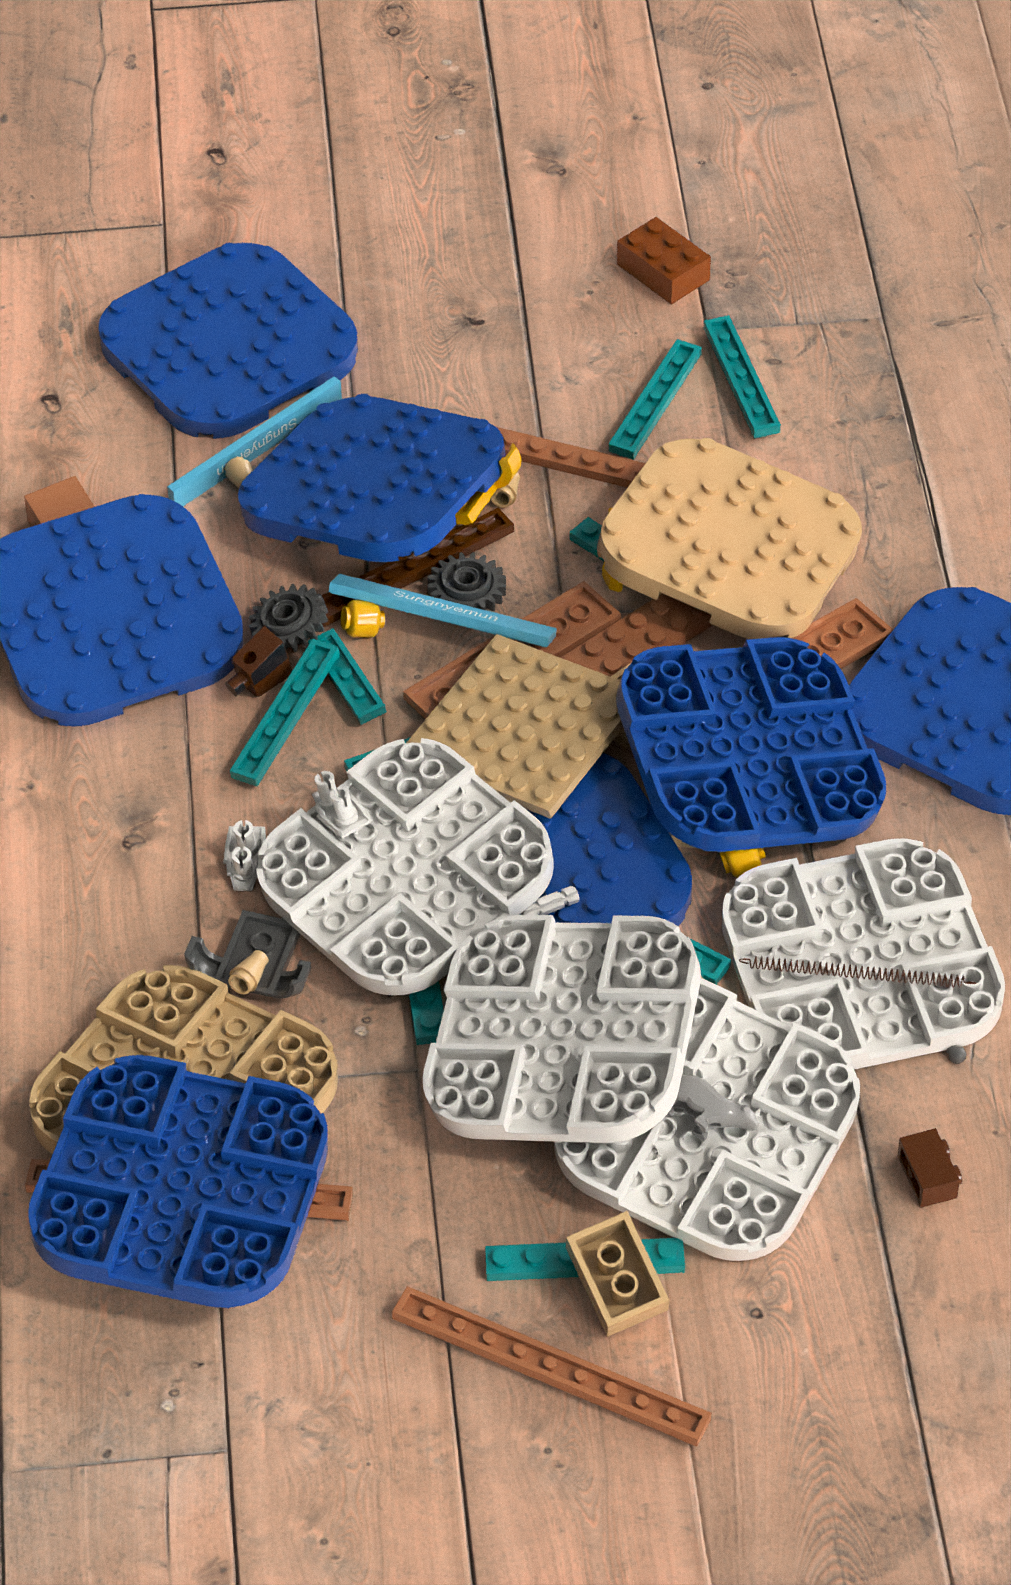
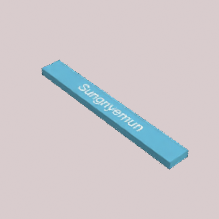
[167,376,342,506]
[329,574,557,647]

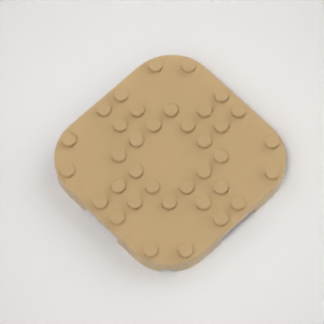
[597,438,862,639]
[30,965,338,1155]

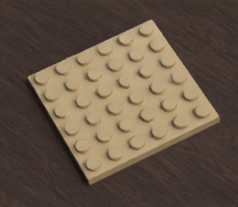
[406,634,623,819]

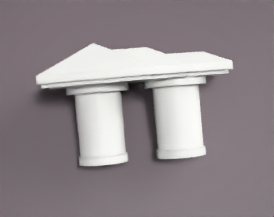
[312,771,373,838]
[223,820,266,891]

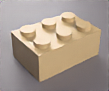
[566,1211,670,1337]

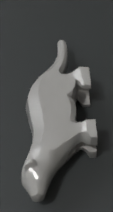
[667,1075,759,1142]

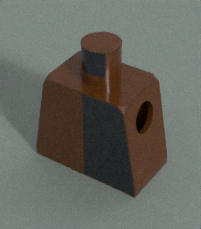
[225,626,293,697]

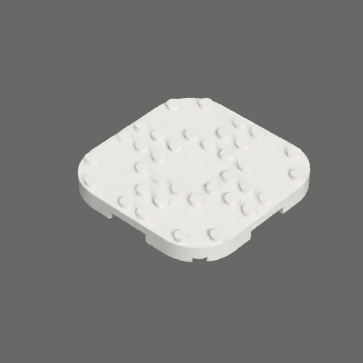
[256,738,554,995]
[722,839,1005,1069]
[423,915,701,1143]
[554,978,860,1261]

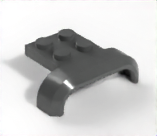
[184,910,311,998]

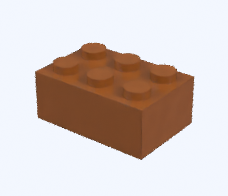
[617,217,711,305]

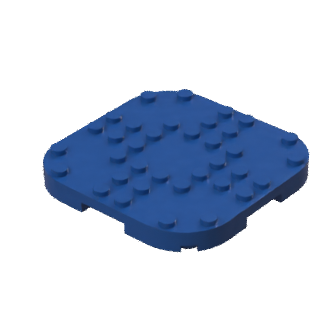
[99,243,358,439]
[238,394,506,562]
[0,494,243,726]
[849,587,1011,815]
[616,637,886,852]
[519,753,692,926]
[29,1055,328,1308]

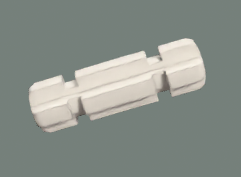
[521,886,580,915]

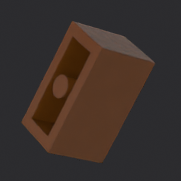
[897,1128,962,1208]

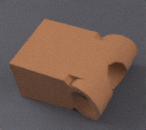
[24,476,95,527]

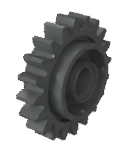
[427,552,506,611]
[248,584,328,652]

